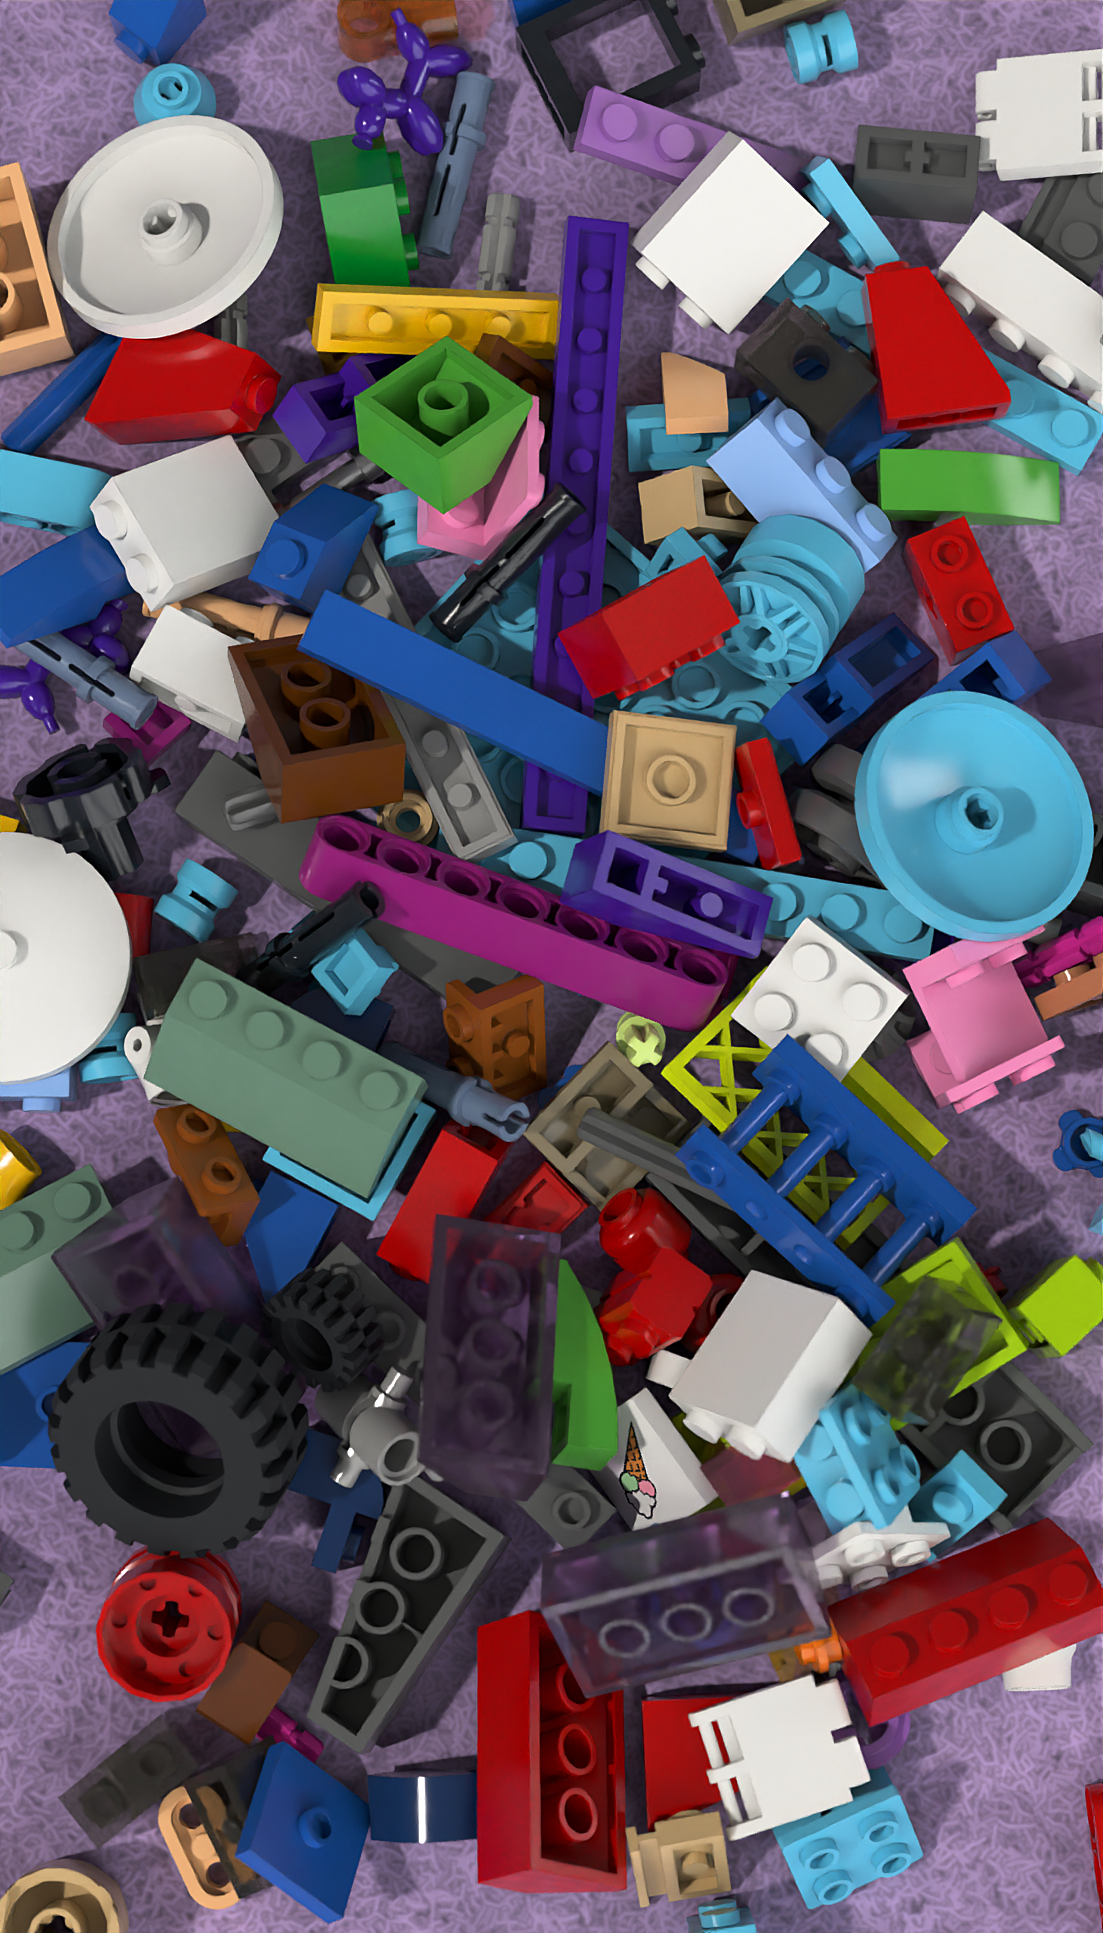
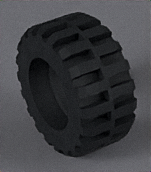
[48,1302,309,1558]

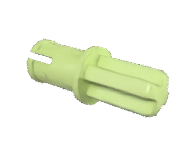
[615,1012,666,1068]

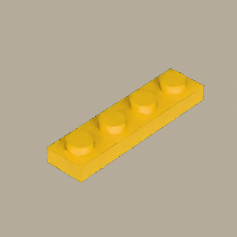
[311,283,559,360]

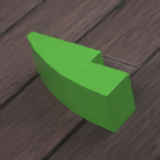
[876,449,1060,526]
[530,1258,618,1471]

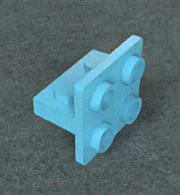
[793,1373,920,1536]
[771,1765,923,1909]

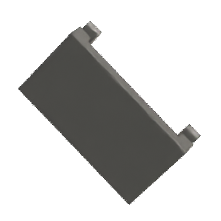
[851,124,981,225]

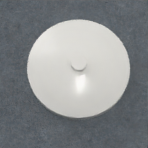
[47,115,284,339]
[0,832,133,1085]

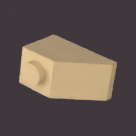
[638,465,759,546]

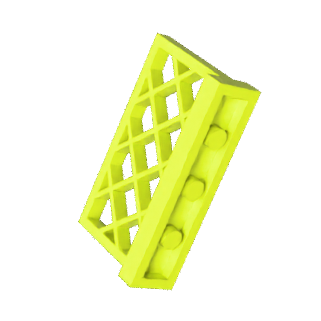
[660,966,949,1251]

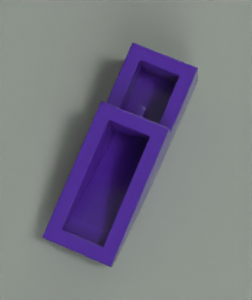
[272,353,417,464]

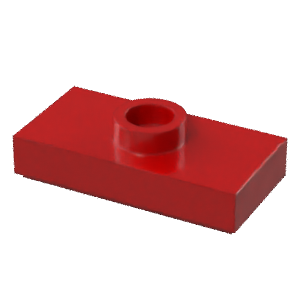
[734,737,802,871]
[455,1160,591,1293]

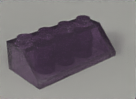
[50,1176,308,1457]
[416,1214,561,1502]
[540,1491,832,1699]

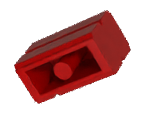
[593,1247,713,1367]

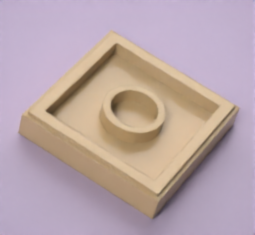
[599,710,737,853]

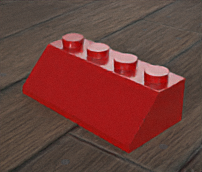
[817,1517,1103,1727]
[477,1610,627,1893]

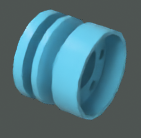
[718,514,865,684]

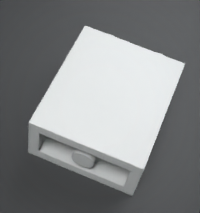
[629,131,829,335]
[89,434,279,612]
[668,1270,872,1463]

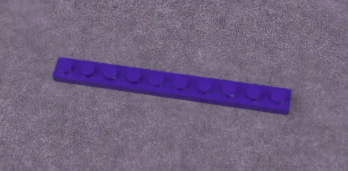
[519,215,629,836]

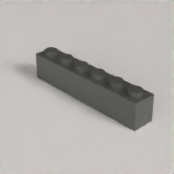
[174,750,523,1001]

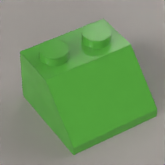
[354,336,533,515]

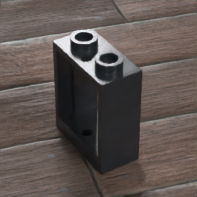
[515,0,706,153]

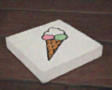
[589,1388,722,1541]

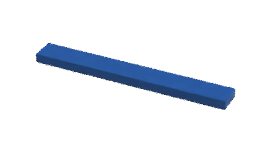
[296,589,758,867]

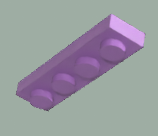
[573,85,810,200]

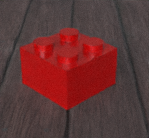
[557,555,741,701]

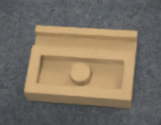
[626,1810,732,1908]

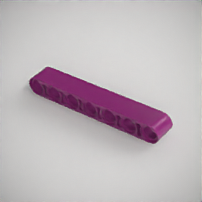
[298,815,729,1032]

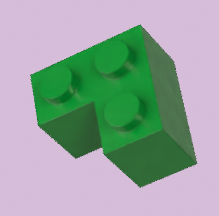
[310,131,420,287]

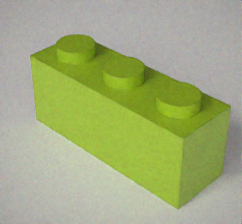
[1004,1254,1103,1359]

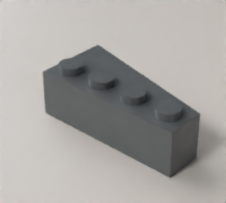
[306,1475,513,1754]

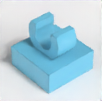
[645,527,728,580]
[311,928,399,1016]

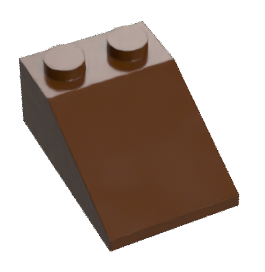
[228,634,406,824]

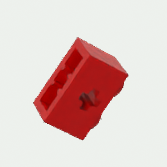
[901,516,1015,667]

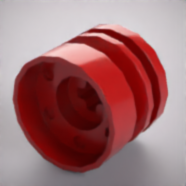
[95,1546,243,1702]

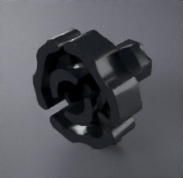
[12,737,171,882]

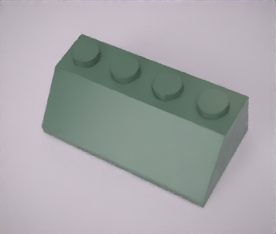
[143,958,428,1199]
[0,1163,160,1375]

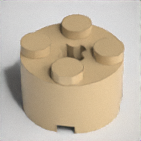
[0,1858,129,1933]

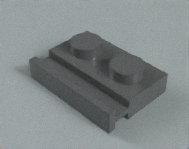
[1017,172,1103,287]

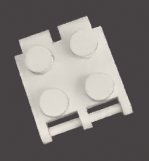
[976,49,1103,181]
[688,1673,871,1841]

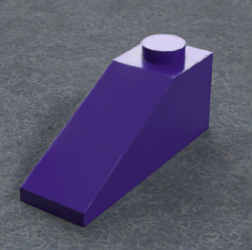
[559,830,773,959]

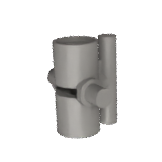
[315,1365,452,1488]

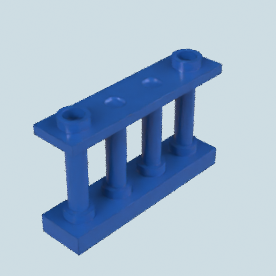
[675,1034,977,1329]

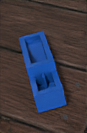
[0,524,136,648]
[760,613,935,767]

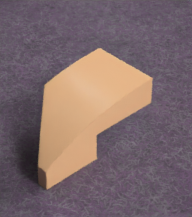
[661,352,728,435]

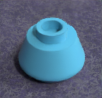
[133,63,216,126]

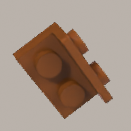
[443,974,547,1101]
[153,1104,260,1249]

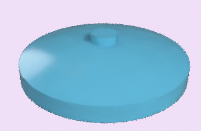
[855,691,1094,942]

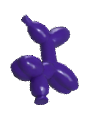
[336,7,473,156]
[0,598,132,735]

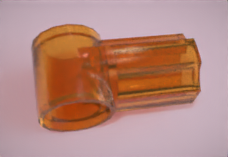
[337,0,459,63]

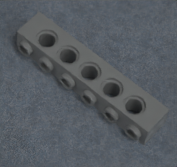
[314,1241,617,1556]

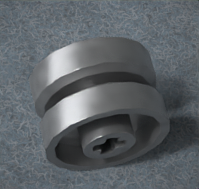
[787,743,889,891]

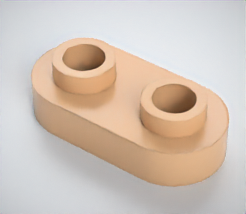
[158,1782,252,1909]

